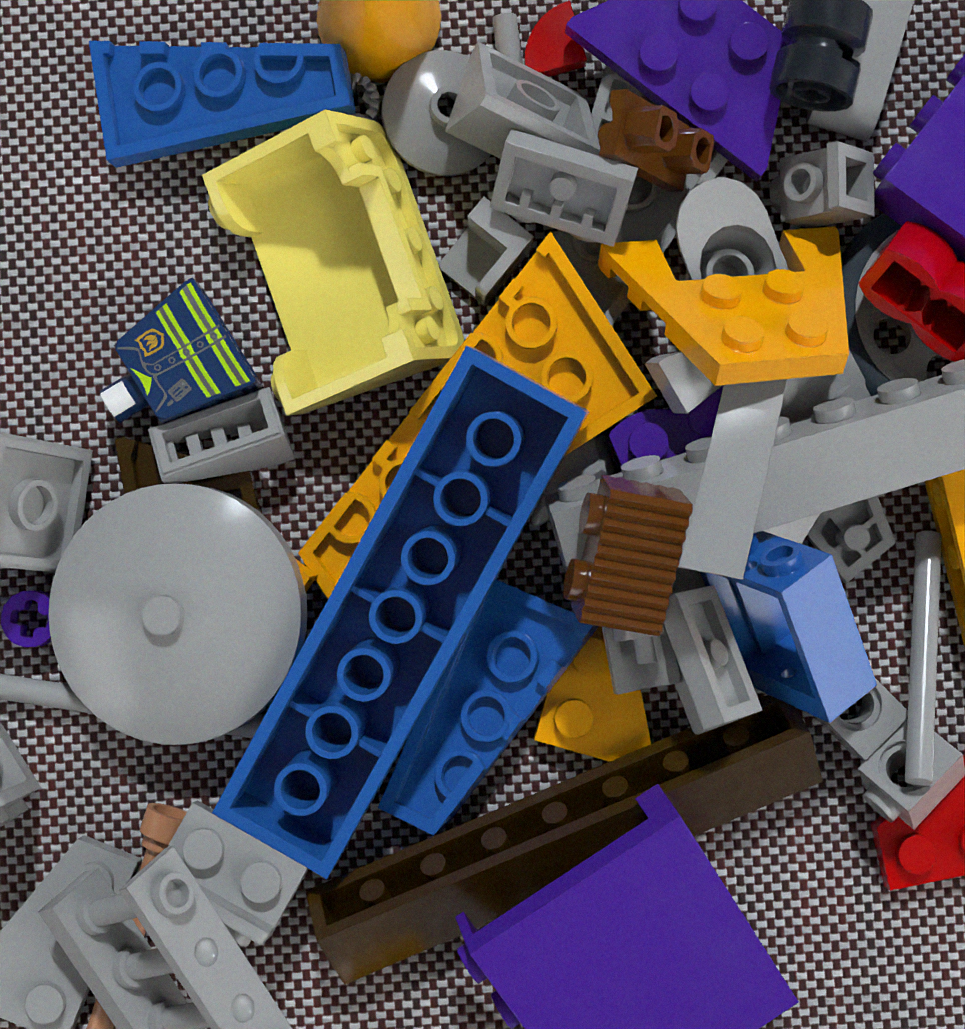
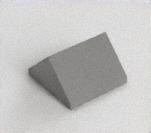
[445,41,600,159]

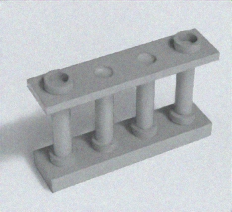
[38,846,292,1029]

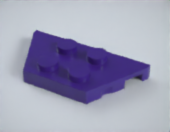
[565,0,788,182]

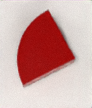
[524,0,587,77]

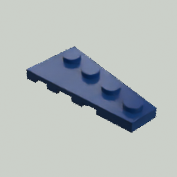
[89,41,356,168]
[378,579,599,835]

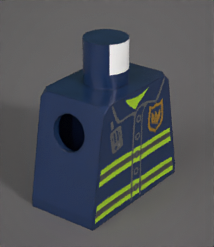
[99,277,264,423]

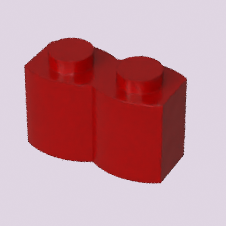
[858,221,965,362]

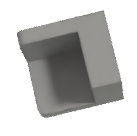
[439,196,534,307]

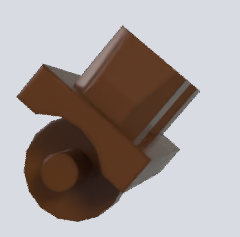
[598,89,714,192]

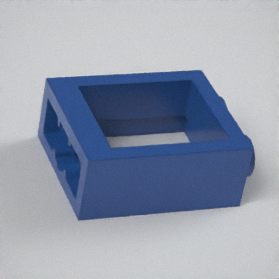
[700,531,877,723]

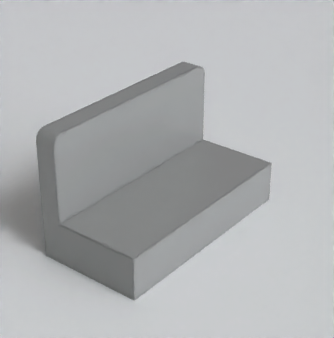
[663,585,762,734]

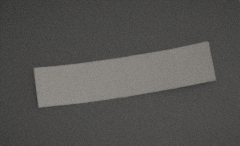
[678,379,787,580]

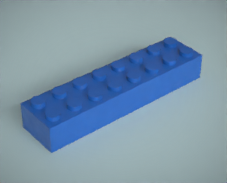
[212,345,590,879]

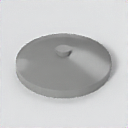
[49,483,307,745]

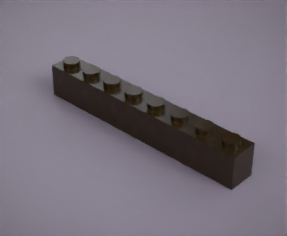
[305,695,823,985]

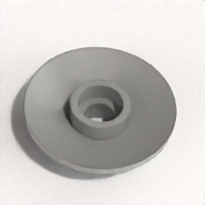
[381,50,491,177]

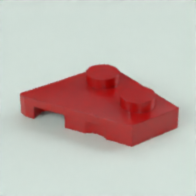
[871,749,965,891]

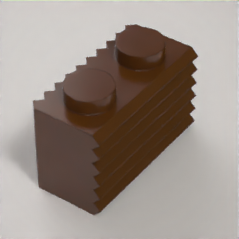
[564,475,693,636]

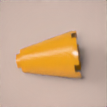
[317,0,441,83]

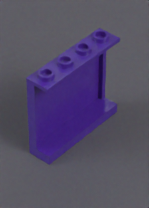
[455,784,799,1029]

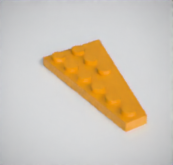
[298,231,657,599]

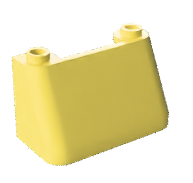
[202,110,464,416]

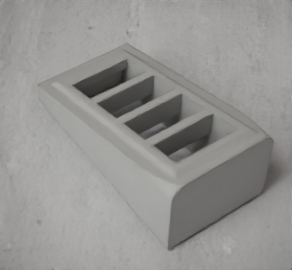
[148,387,295,484]

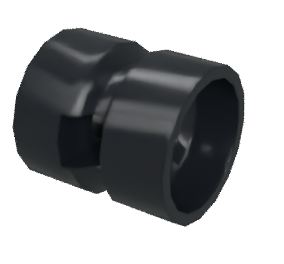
[769,0,873,112]

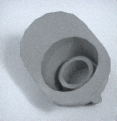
[675,177,788,280]

